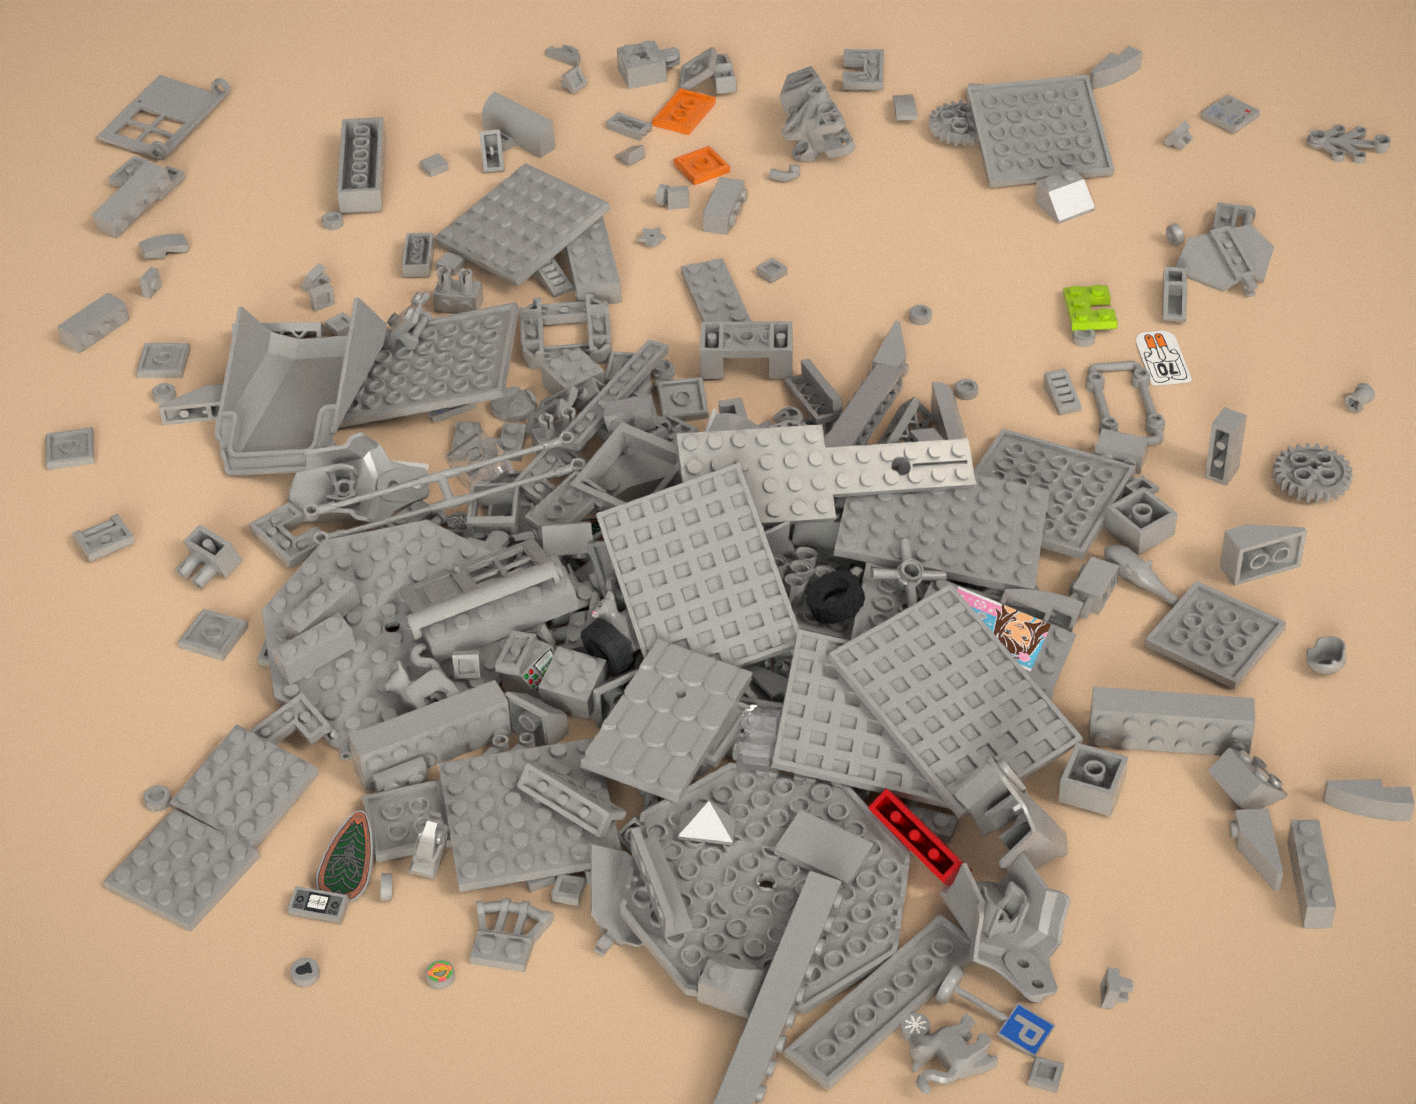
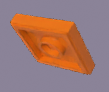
[673,146,730,185]

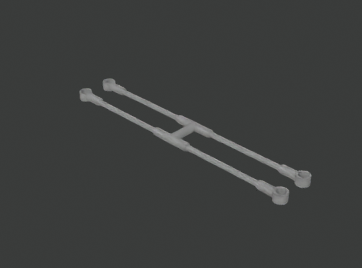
[304,431,585,547]

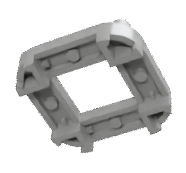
[519,294,612,369]

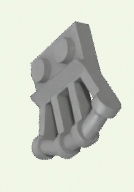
[470,898,554,972]

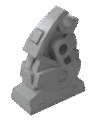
[408,811,449,880]

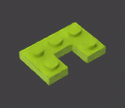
[1063,285,1118,331]

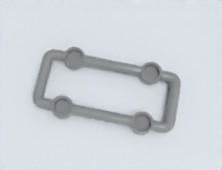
[1086,361,1165,446]

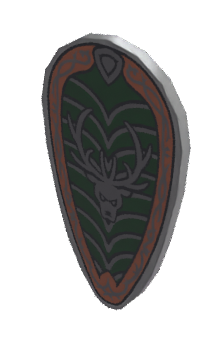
[316,810,374,903]

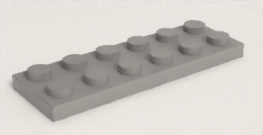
[681,258,751,340]

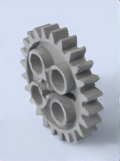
[929,100,978,147]
[1272,443,1353,504]

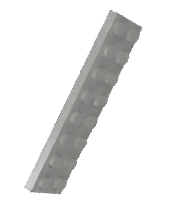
[785,914,972,1090]

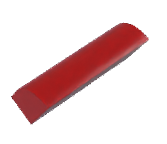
[868,788,973,886]

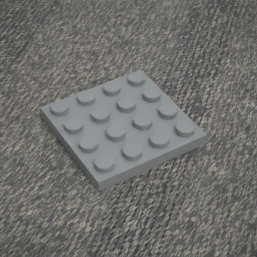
[1144,581,1286,690]
[169,725,319,849]
[104,809,260,932]

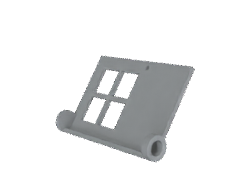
[97,75,231,160]
[399,538,563,640]

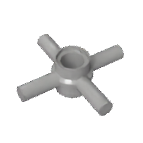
[871,539,947,608]

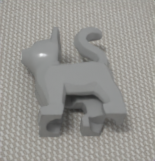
[592,576,641,654]
[385,644,460,711]
[908,1013,998,1094]

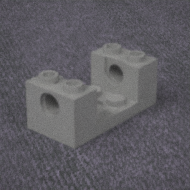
[700,321,793,379]

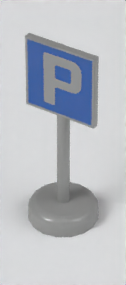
[935,965,1055,1058]

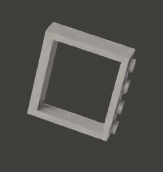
[570,422,679,512]

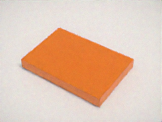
[652,88,716,135]

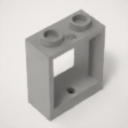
[466,483,521,541]

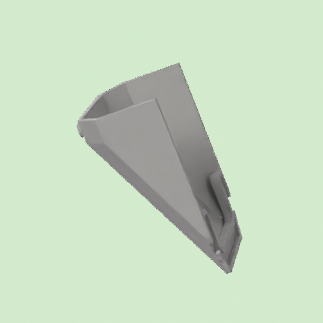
[214,297,387,476]

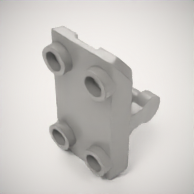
[383,291,432,349]

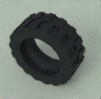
[805,570,865,624]
[580,618,633,677]

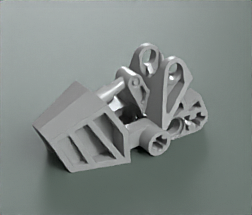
[780,66,856,161]

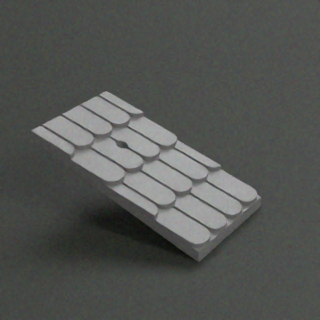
[580,639,753,803]

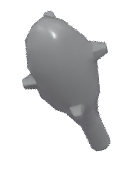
[1104,544,1180,607]

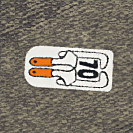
[1136,331,1192,386]

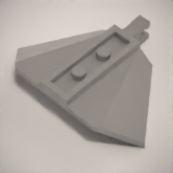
[1176,225,1274,298]
[591,844,644,957]

